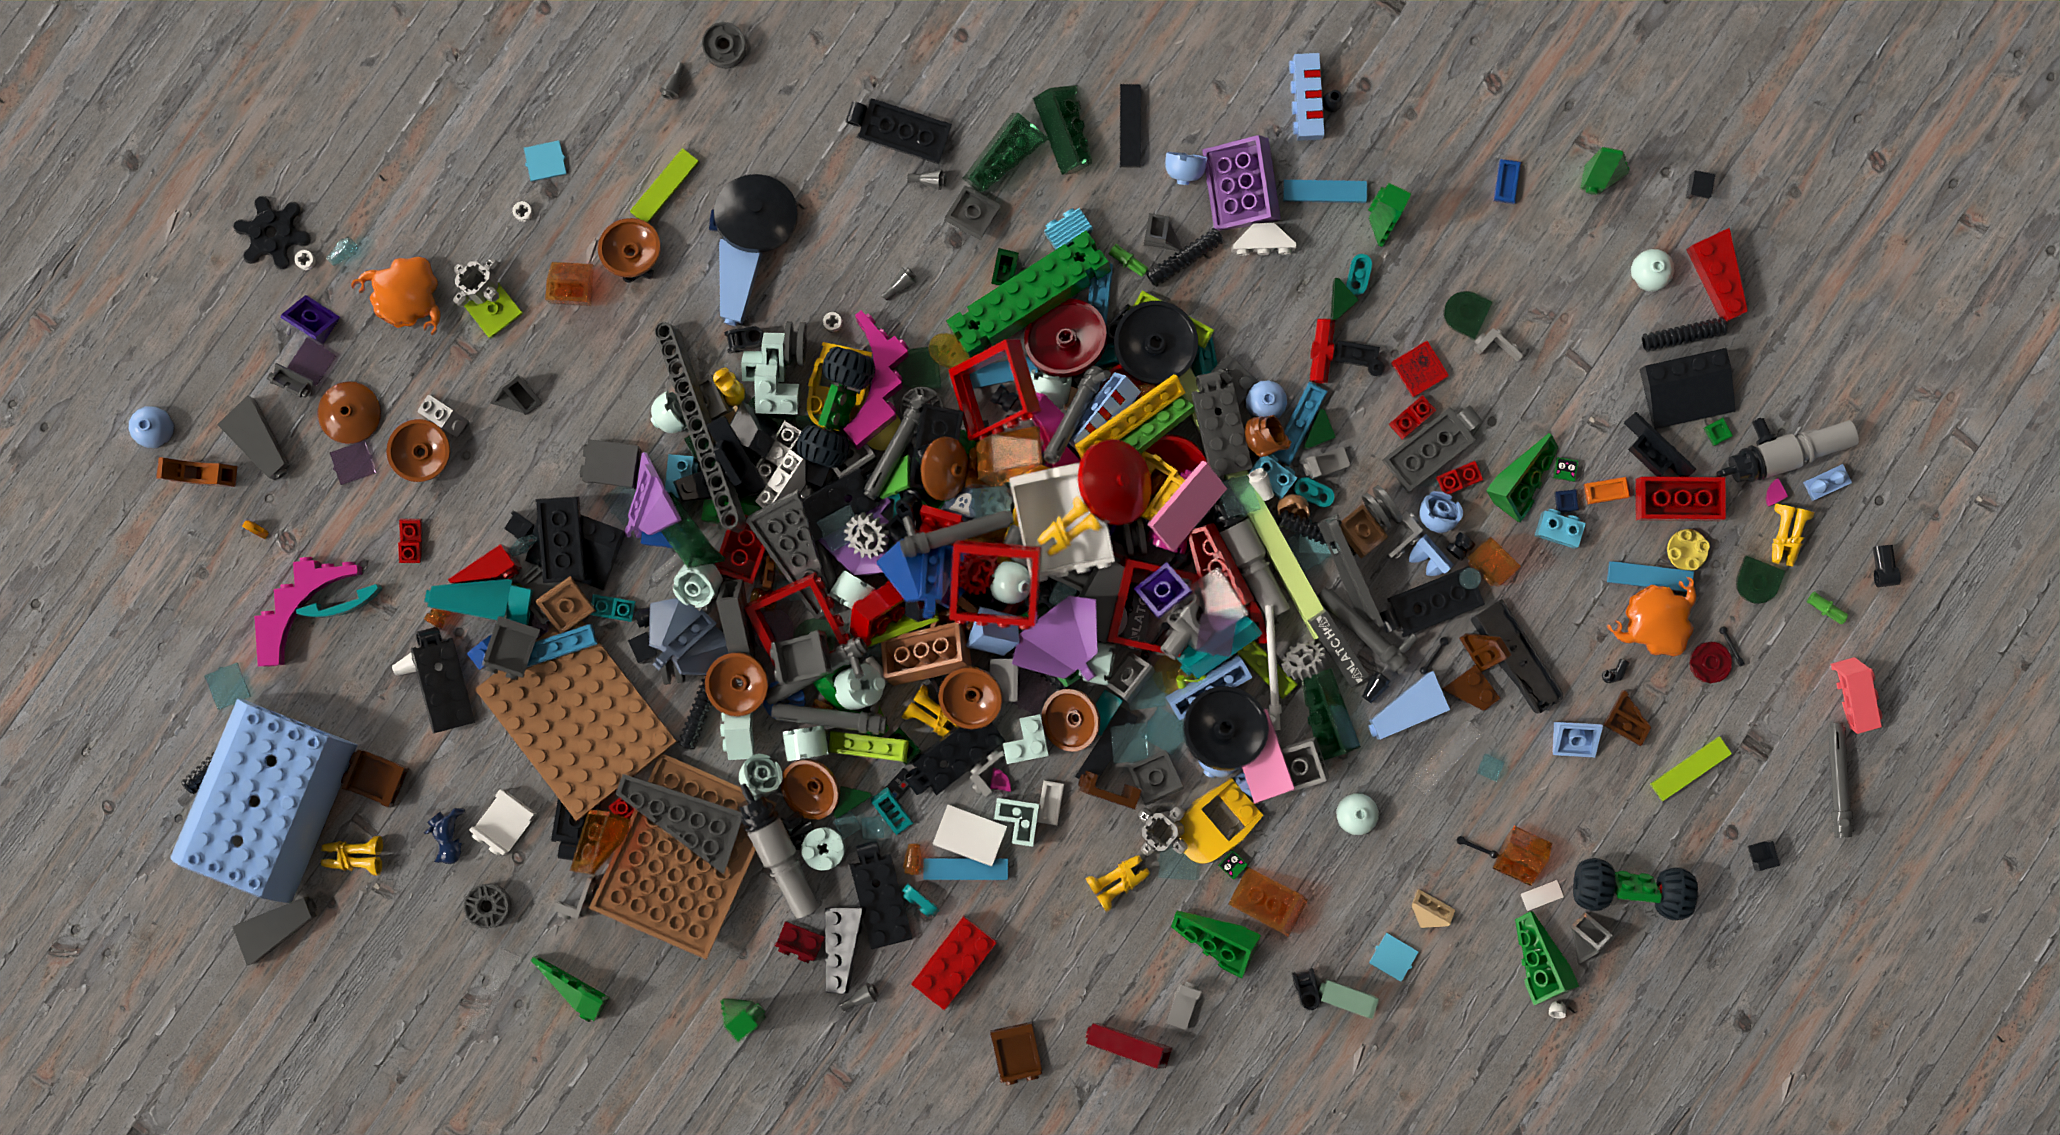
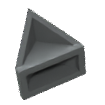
[1143,213,1183,251]
[490,374,542,415]
[1570,912,1614,965]

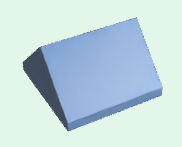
[966,607,1019,656]
[1553,722,1603,758]

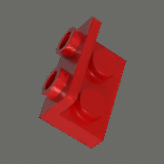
[918,505,963,545]

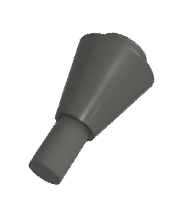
[659,62,685,100]
[907,169,946,190]
[882,267,916,301]
[840,983,879,1011]

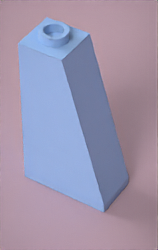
[719,239,763,326]
[1368,671,1450,740]

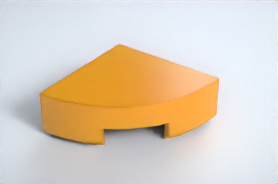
[242,520,269,539]

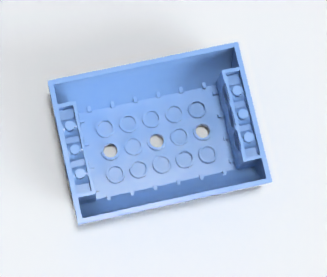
[170,698,357,903]

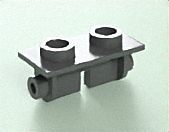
[267,363,314,398]

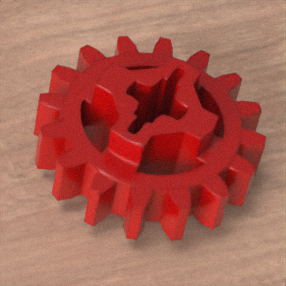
[959,554,1000,595]

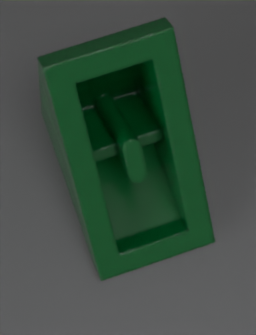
[991,248,1019,286]
[1331,278,1359,322]
[1303,408,1336,450]
[889,727,922,765]
[834,786,873,819]

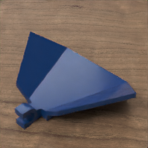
[876,539,975,619]

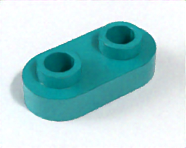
[1346,254,1372,296]
[1294,477,1335,508]
[903,884,940,917]

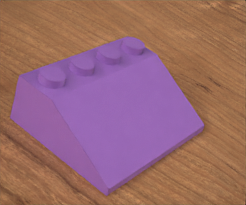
[1202,135,1281,231]

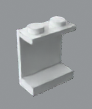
[469,789,537,856]

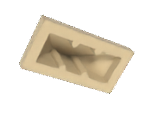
[1412,889,1455,928]

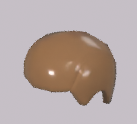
[1277,494,1310,519]

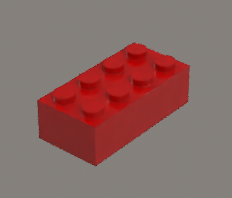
[1635,477,1726,521]
[911,915,997,1010]

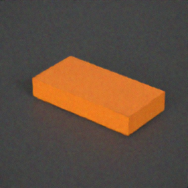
[1584,477,1630,505]

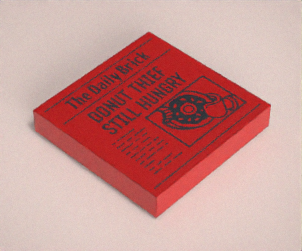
[1391,341,1449,398]

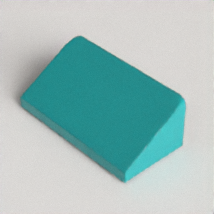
[1192,336,1218,378]
[1095,690,1123,736]

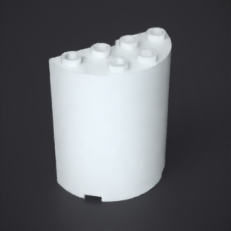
[1009,463,1114,581]

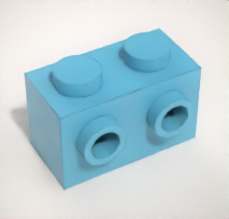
[665,454,699,499]
[1249,454,1297,500]
[1534,509,1586,549]

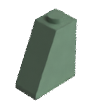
[1318,979,1379,1019]

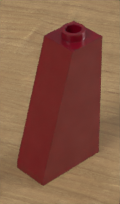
[1085,1023,1173,1069]

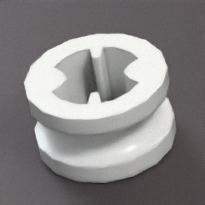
[513,202,533,222]
[295,250,316,270]
[823,312,843,332]

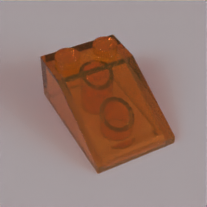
[976,426,1042,488]
[570,810,631,875]
[1228,867,1308,937]

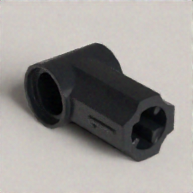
[1873,545,1901,588]

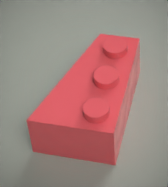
[1830,657,1882,734]

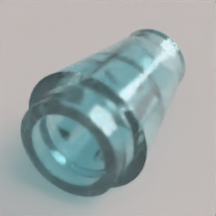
[326,236,358,266]

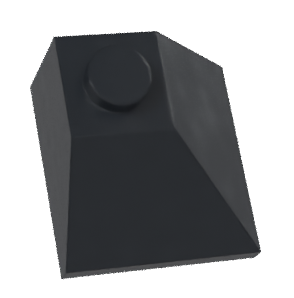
[730,402,777,459]

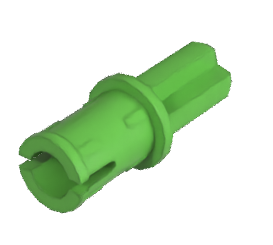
[1109,244,1148,277]
[1807,591,1848,624]

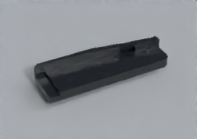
[1471,599,1564,714]

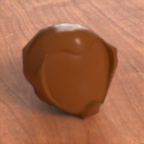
[1244,415,1292,457]

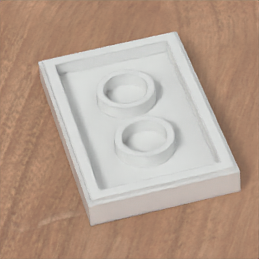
[933,805,1007,867]

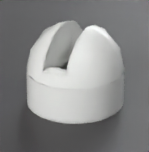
[1549,1001,1566,1019]

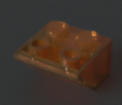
[545,262,594,306]
[1492,826,1553,886]

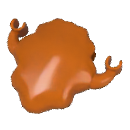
[351,256,441,335]
[1607,577,1696,657]

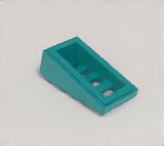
[871,787,913,835]

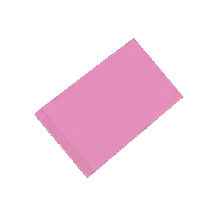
[1148,461,1227,552]
[1242,709,1295,803]

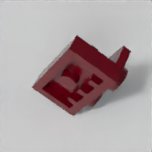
[775,921,825,963]

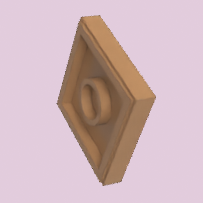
[1339,504,1388,559]
[536,576,596,634]

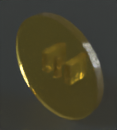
[929,333,969,368]
[1153,655,1194,694]

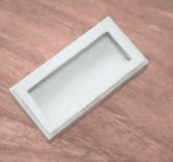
[1037,780,1064,826]

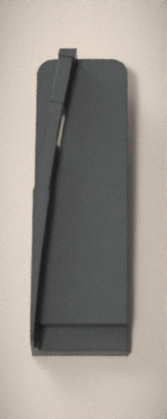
[1317,514,1384,627]

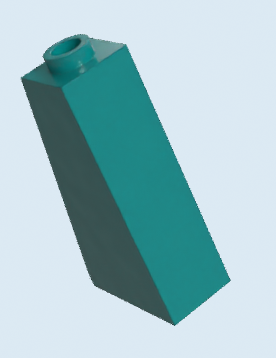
[424,579,512,621]
[1177,607,1262,679]

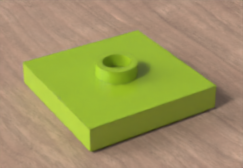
[464,282,523,339]

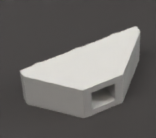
[1232,223,1296,256]
[756,421,802,484]
[755,450,806,508]

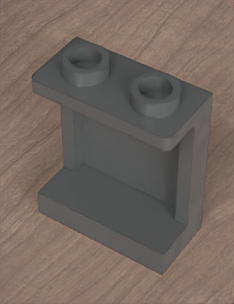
[580,439,641,490]
[482,616,540,681]
[770,630,834,685]

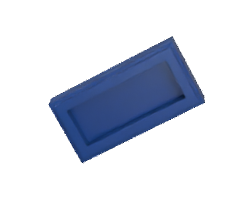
[1493,159,1521,204]

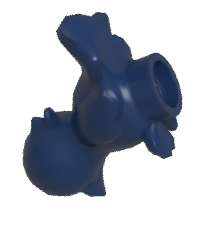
[424,808,465,865]

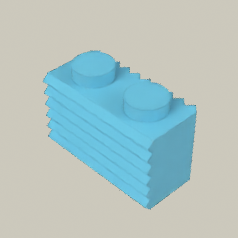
[1044,208,1093,250]

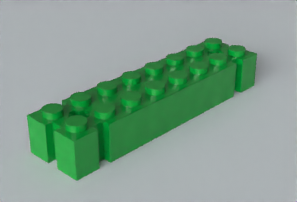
[946,230,1111,358]

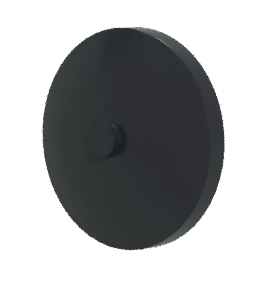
[714,174,798,253]
[1114,301,1198,385]
[1183,686,1269,771]

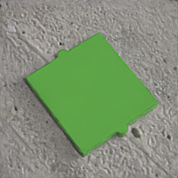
[880,455,910,499]

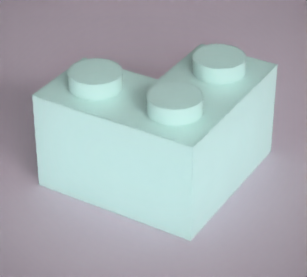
[741,333,786,382]
[754,364,799,414]
[720,712,754,760]
[1003,714,1048,764]
[994,798,1039,847]

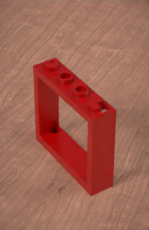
[948,339,1041,443]
[949,540,1042,629]
[1107,557,1200,657]
[745,572,851,669]

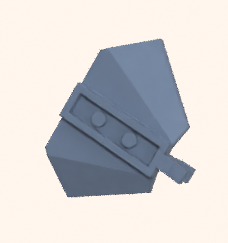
[649,598,729,675]

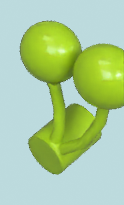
[1176,674,1207,689]

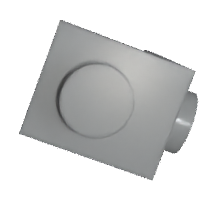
[1473,328,1524,362]
[418,395,469,437]
[1303,447,1350,480]
[1387,511,1423,559]
[970,750,1005,797]
[554,876,596,920]
[1166,981,1201,1030]

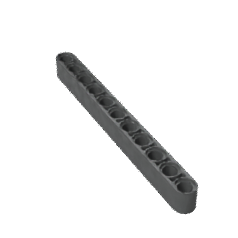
[655,322,747,533]

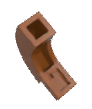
[156,457,238,487]

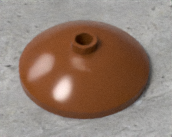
[598,218,661,277]
[318,382,381,444]
[386,419,450,482]
[921,437,968,501]
[705,653,768,716]
[939,667,1002,729]
[1042,688,1100,752]
[781,759,840,820]

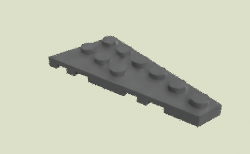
[746,489,835,620]
[616,774,742,874]

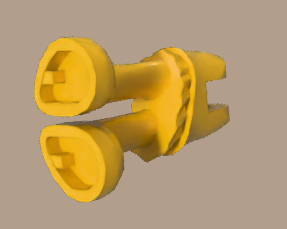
[713,368,745,406]
[1037,496,1103,557]
[1772,504,1815,567]
[901,684,957,737]
[321,836,383,876]
[1085,855,1150,912]

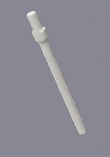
[1265,605,1282,730]

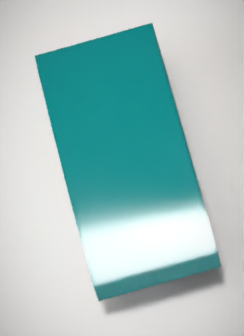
[506,585,533,625]
[590,594,635,622]

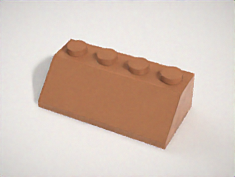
[881,622,971,686]

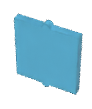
[524,140,567,182]
[1369,933,1418,982]

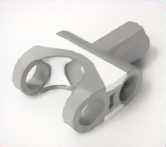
[1161,594,1218,660]

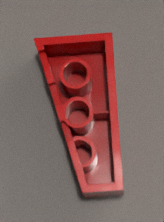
[1686,227,1748,322]
[1188,523,1254,613]
[850,580,905,647]

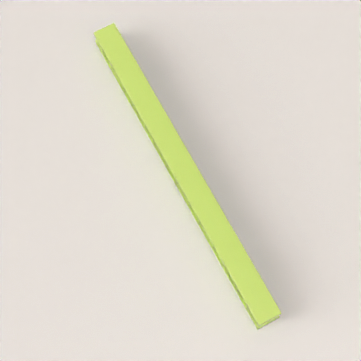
[1179,368,1324,640]

